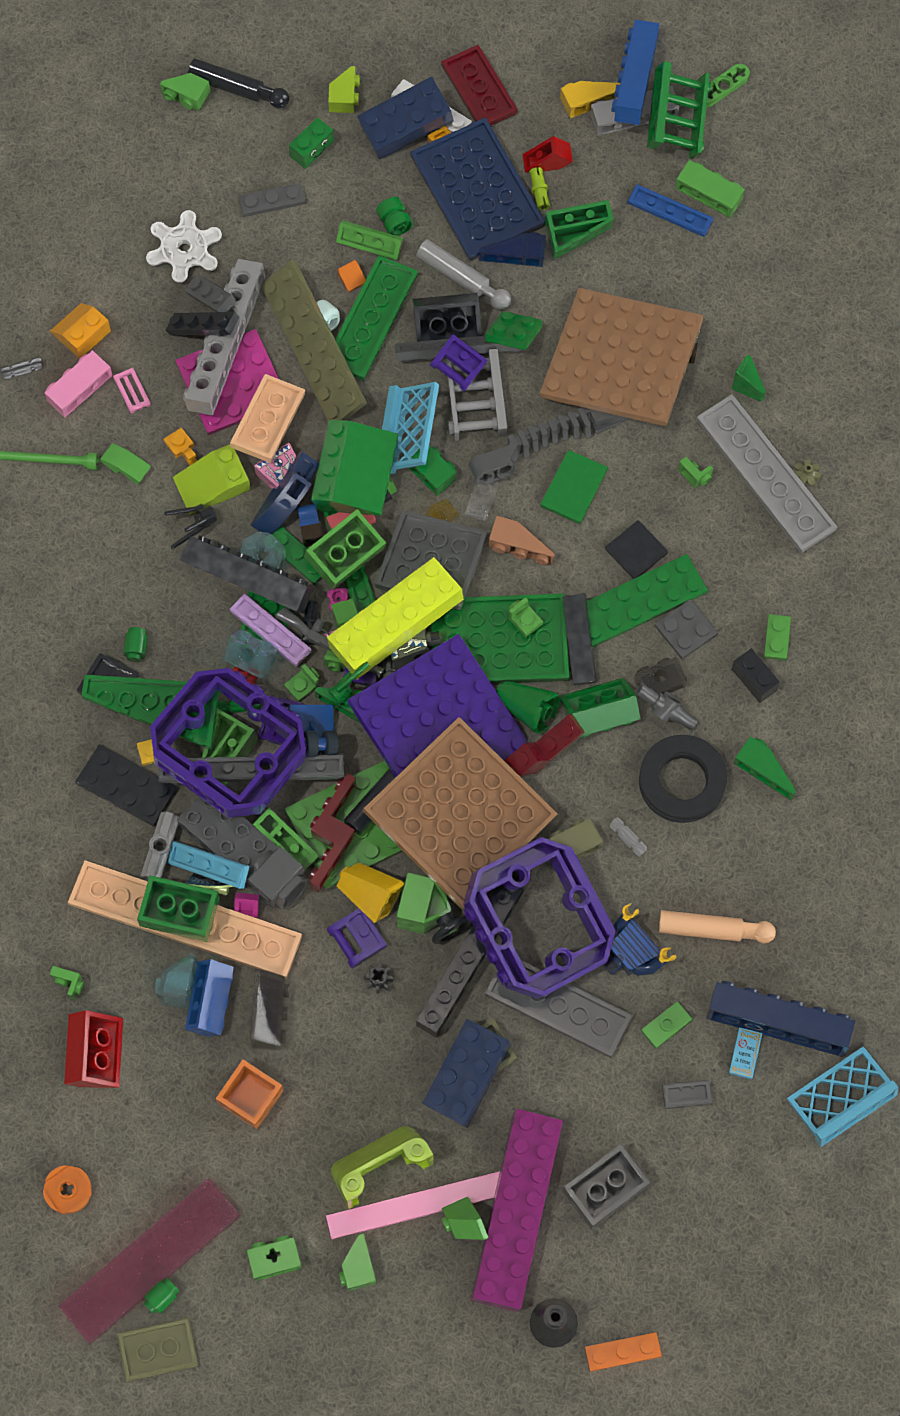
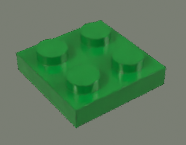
[485,311,542,350]

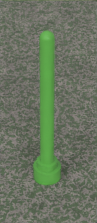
[0,451,99,470]

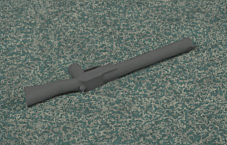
[275,607,385,678]

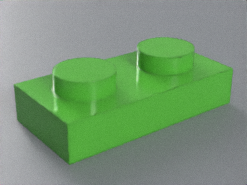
[764,614,791,661]

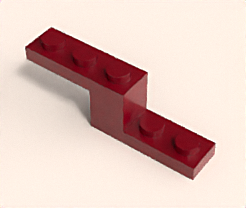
[504,714,585,778]
[309,774,356,893]

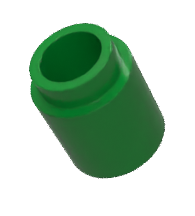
[123,627,148,662]
[143,1277,179,1314]

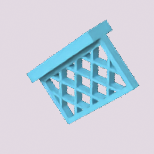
[382,382,439,474]
[787,1046,898,1147]

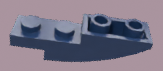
[250,451,319,537]

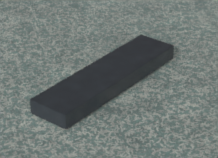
[563,593,597,685]

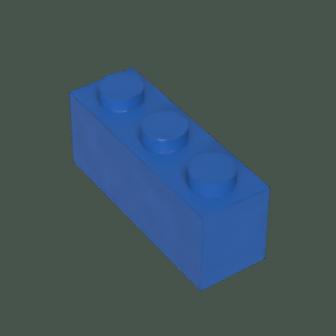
[185,959,234,1037]

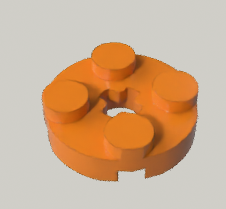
[43,1165,92,1215]

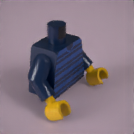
[603,903,676,976]

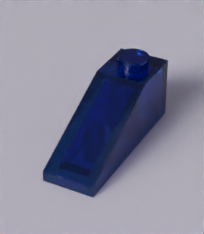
[479,232,546,267]

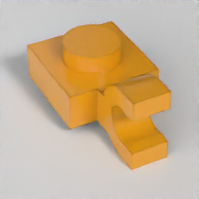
[163,427,197,465]

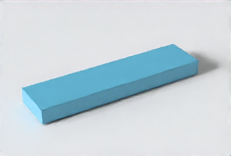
[167,841,249,889]

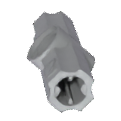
[141,812,179,881]

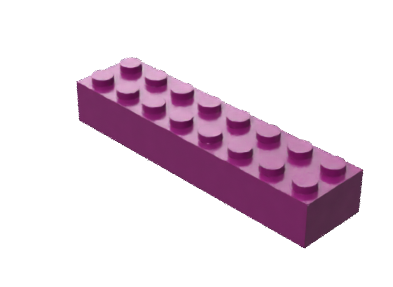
[470,1109,563,1312]

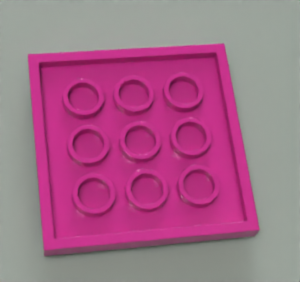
[175,329,279,435]

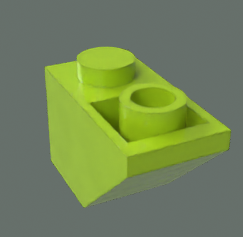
[328,66,360,113]

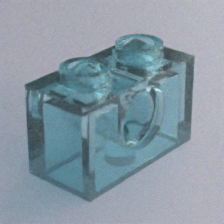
[222,630,278,679]

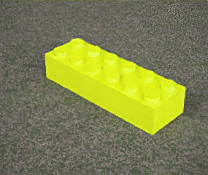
[327,557,464,679]

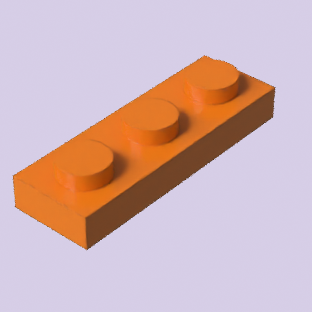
[585,1332,662,1372]

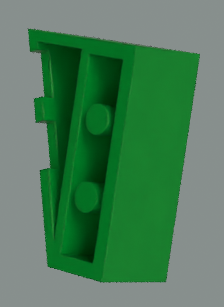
[544,200,614,260]

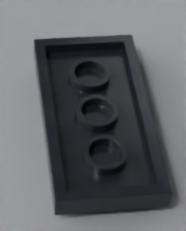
[75,744,177,827]

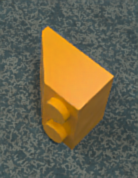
[50,303,111,359]

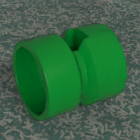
[376,197,413,236]

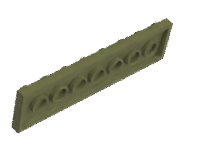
[261,260,367,422]

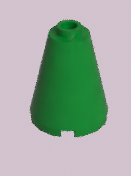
[496,681,561,735]

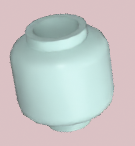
[316,300,340,331]

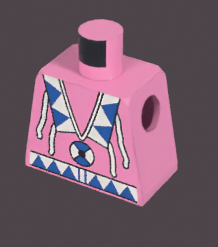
[254,443,296,489]

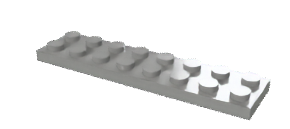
[696,394,837,553]

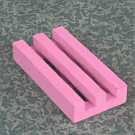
[113,368,151,414]

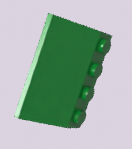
[311,420,399,516]

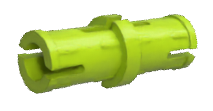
[529,167,551,211]

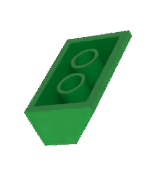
[560,677,641,738]

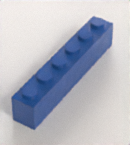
[611,20,660,125]

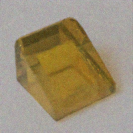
[426,499,460,522]

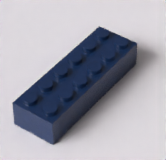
[706,981,855,1057]

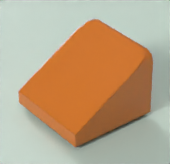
[337,260,366,293]

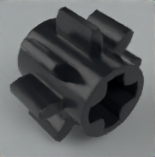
[364,963,393,994]

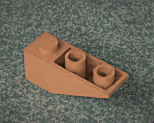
[489,516,554,565]

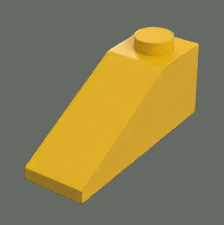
[560,81,621,118]

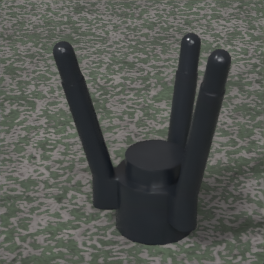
[164,504,217,549]

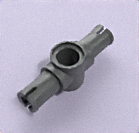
[635,683,697,730]

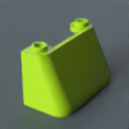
[331,1126,433,1210]

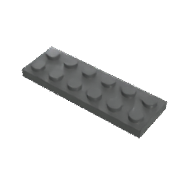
[485,960,632,1058]

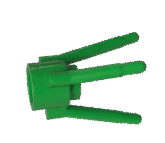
[328,662,369,706]

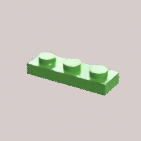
[336,220,403,260]

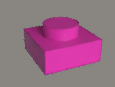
[234,893,259,918]

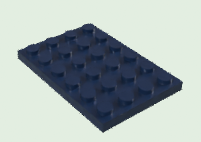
[410,117,545,260]

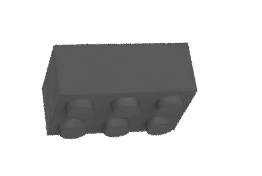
[562,1144,650,1230]

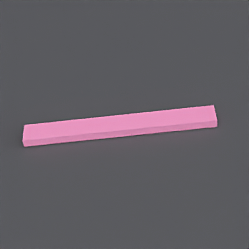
[326,1171,500,1240]

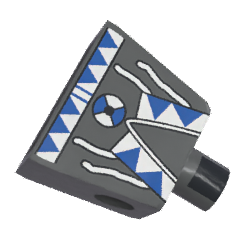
[392,628,442,671]

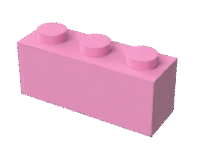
[44,350,113,418]

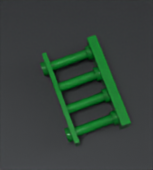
[646,61,711,159]

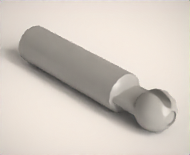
[416,239,511,310]

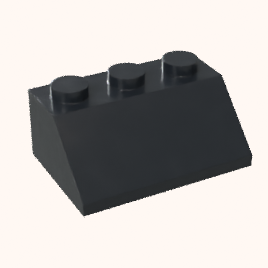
[413,293,482,342]

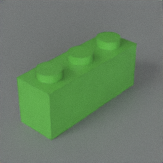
[675,160,745,218]

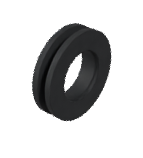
[639,735,727,823]

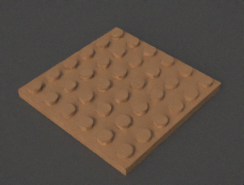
[540,288,703,426]
[362,717,558,909]

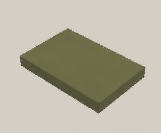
[117,1317,198,1383]

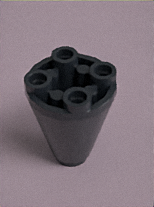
[529,1298,578,1348]

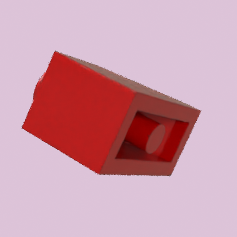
[522,136,573,173]

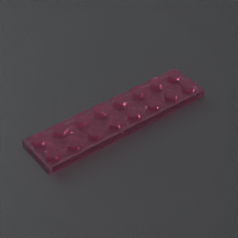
[59,1178,240,1344]

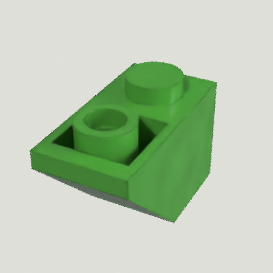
[160,73,210,111]

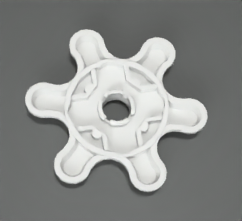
[146,210,222,283]

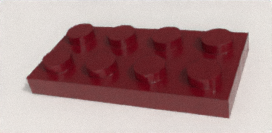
[441,45,518,126]

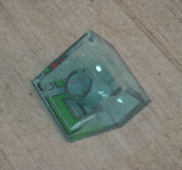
[154,953,198,1010]

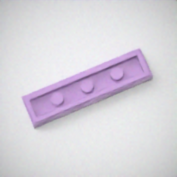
[229,593,311,667]

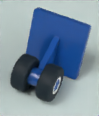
[288,705,339,758]

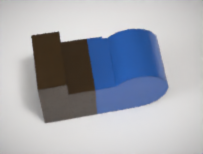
[297,504,323,547]

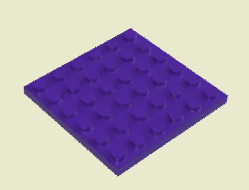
[347,634,528,778]

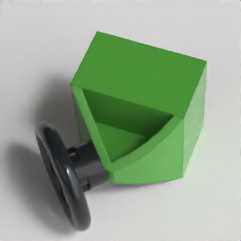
[397,873,472,944]

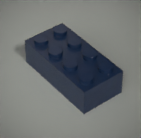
[357,76,454,160]
[422,1019,511,1128]

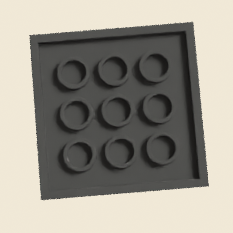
[375,510,488,610]

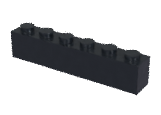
[180,535,314,614]

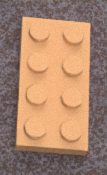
[230,374,305,463]

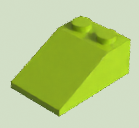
[173,444,251,515]

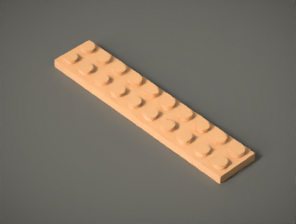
[68,861,302,979]

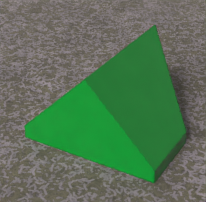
[732,355,766,402]

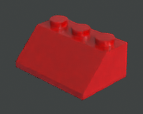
[64,1010,123,1088]

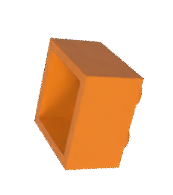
[216,1060,284,1130]

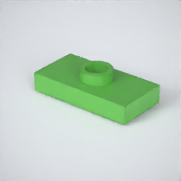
[641,1001,692,1049]

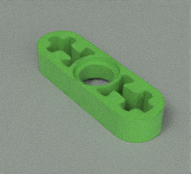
[706,64,750,107]

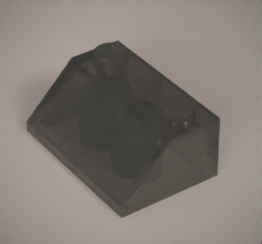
[250,969,290,1050]

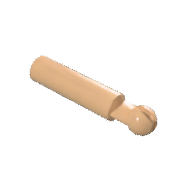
[659,910,776,944]

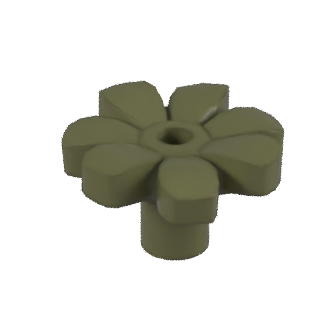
[794,460,821,487]

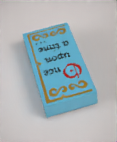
[729,1027,762,1080]

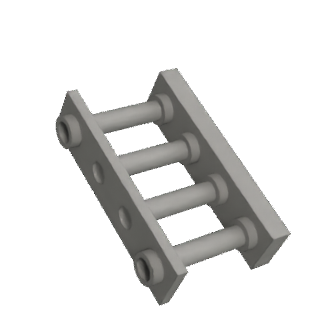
[443,349,507,441]

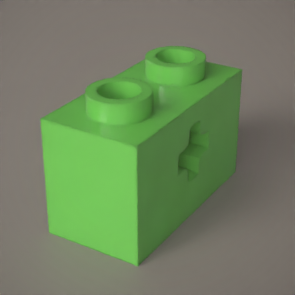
[247,1235,302,1281]

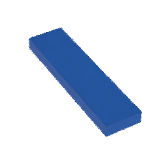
[627,184,714,237]

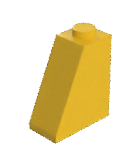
[336,862,405,923]

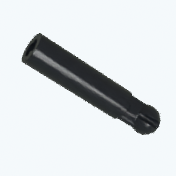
[188,58,289,108]
[343,769,395,835]

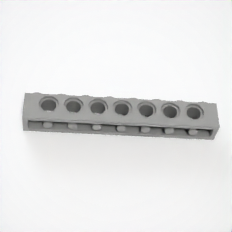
[183,259,265,416]

